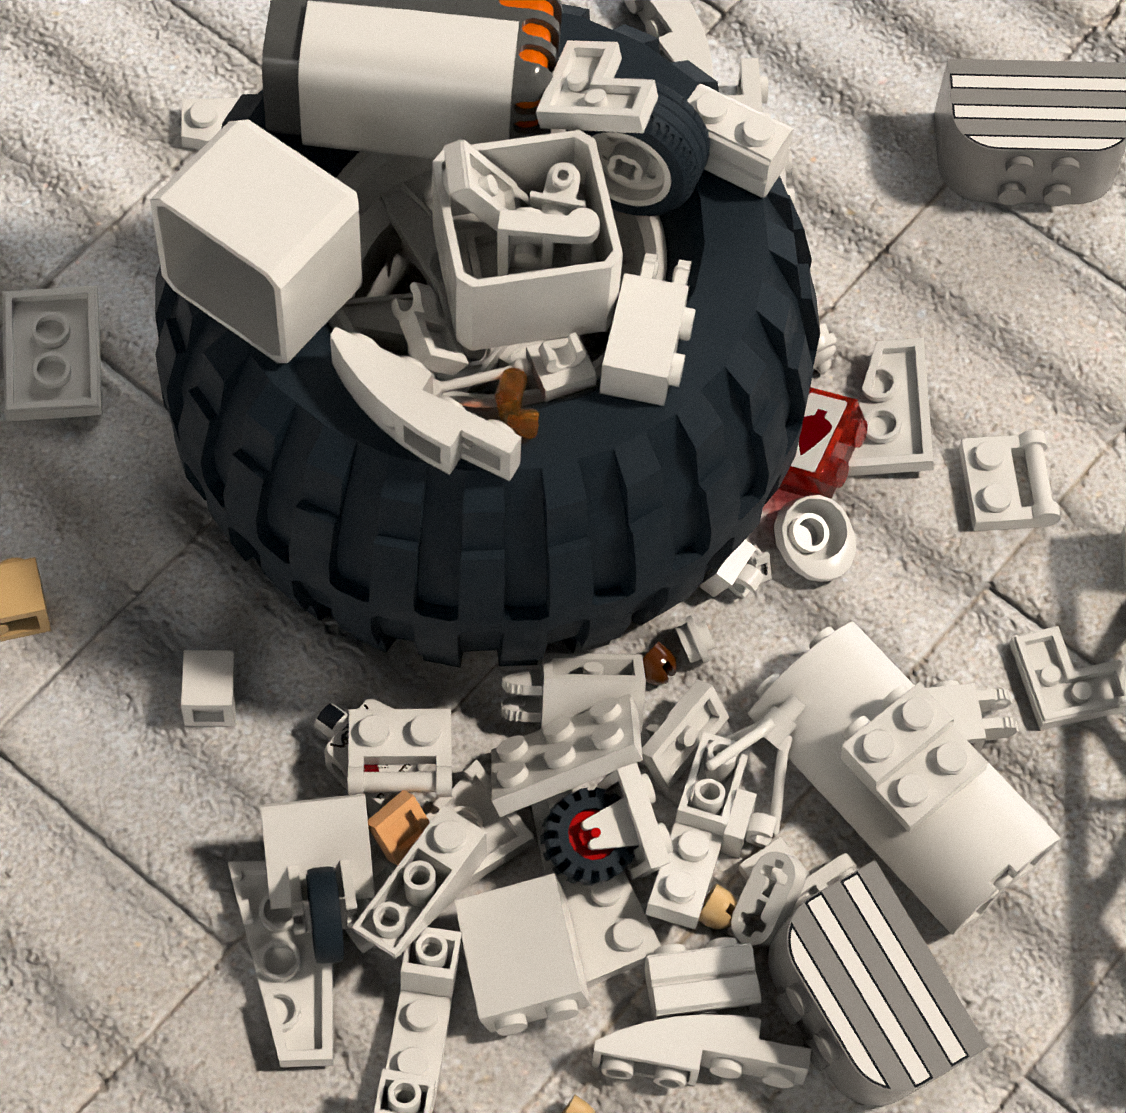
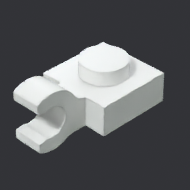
[391,282,469,376]

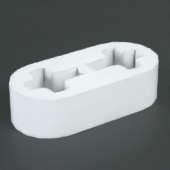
[731,851,806,948]

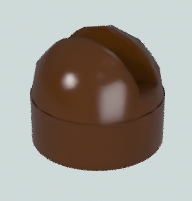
[643,642,677,685]

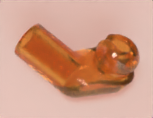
[495,368,540,439]

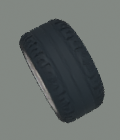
[566,77,710,216]

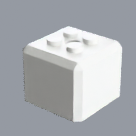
[150,120,362,363]
[432,130,623,351]

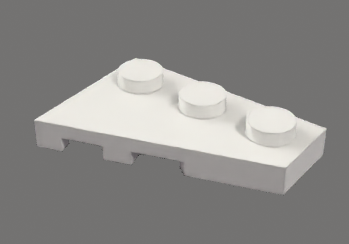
[837,338,934,477]

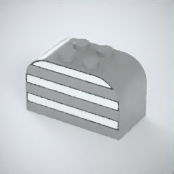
[934,59,1126,206]
[768,860,988,1106]

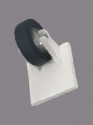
[260,793,375,964]

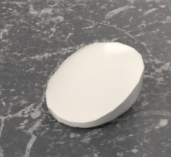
[774,495,856,582]

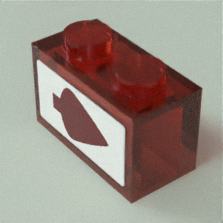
[778,387,868,499]

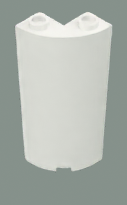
[748,622,1061,935]

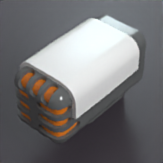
[262,0,562,159]

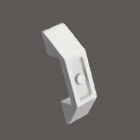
[374,927,462,1113]

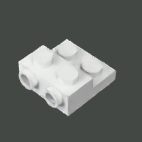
[841,681,988,833]

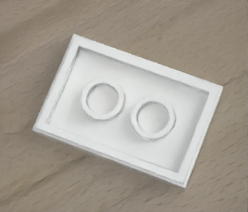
[2,286,102,422]

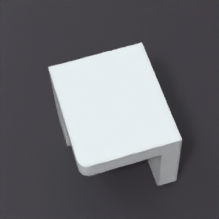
[181,650,236,726]

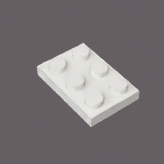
[491,693,643,817]

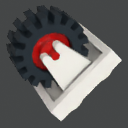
[540,763,672,886]

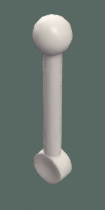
[433,358,532,397]

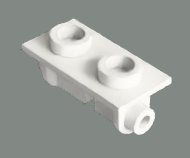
[530,162,586,216]

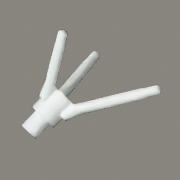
[706,693,807,836]

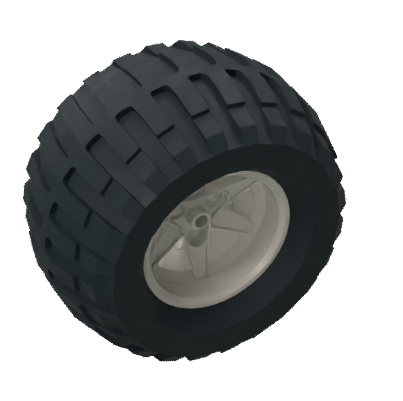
[155,4,820,668]

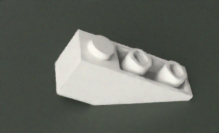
[352,805,487,958]

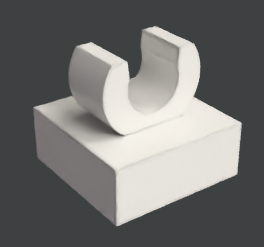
[526,333,597,402]
[699,540,765,599]
[720,788,777,858]

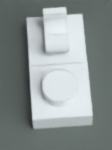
[639,679,729,789]

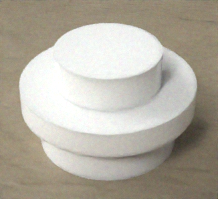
[675,615,716,663]

